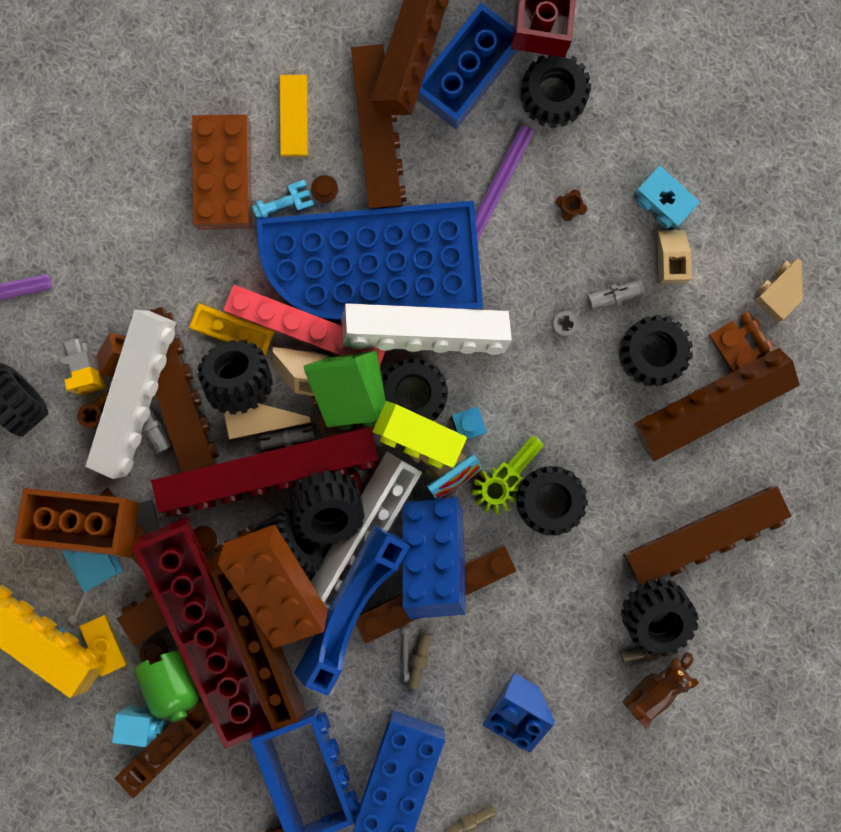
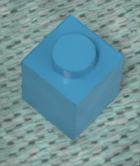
[451,406,487,440]

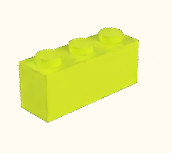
[372,401,467,469]

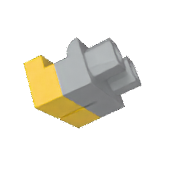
[59,339,106,396]

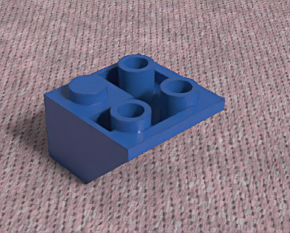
[483,673,555,752]

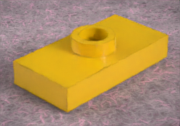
[79,614,128,677]

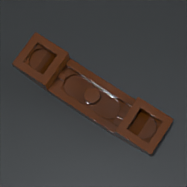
[114,700,212,799]

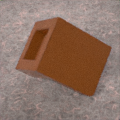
[97,332,126,377]

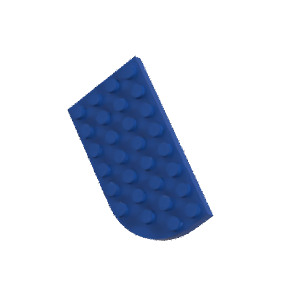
[256,201,483,321]

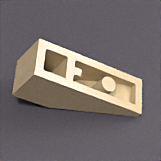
[224,403,312,440]

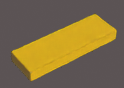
[280,75,308,157]
[189,303,275,357]

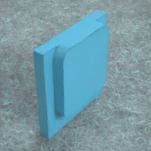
[62,551,124,593]

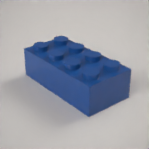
[417,3,519,130]
[403,497,466,619]

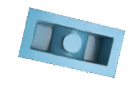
[634,166,700,230]
[112,705,164,747]

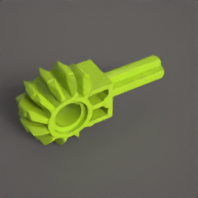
[471,436,544,514]

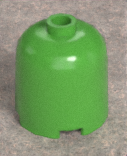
[134,650,199,722]

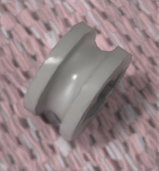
[552,311,578,337]

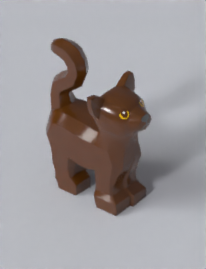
[622,652,699,729]

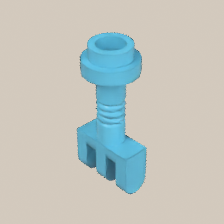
[252,180,315,219]

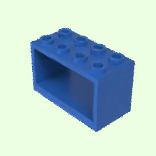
[250,707,360,832]
[353,710,445,832]

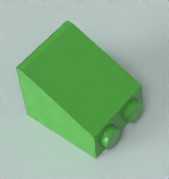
[303,350,386,431]

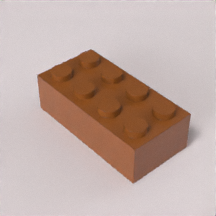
[192,114,252,230]
[13,488,140,558]
[218,525,328,649]

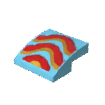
[427,454,483,499]

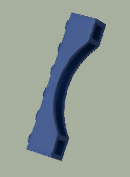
[294,525,410,696]

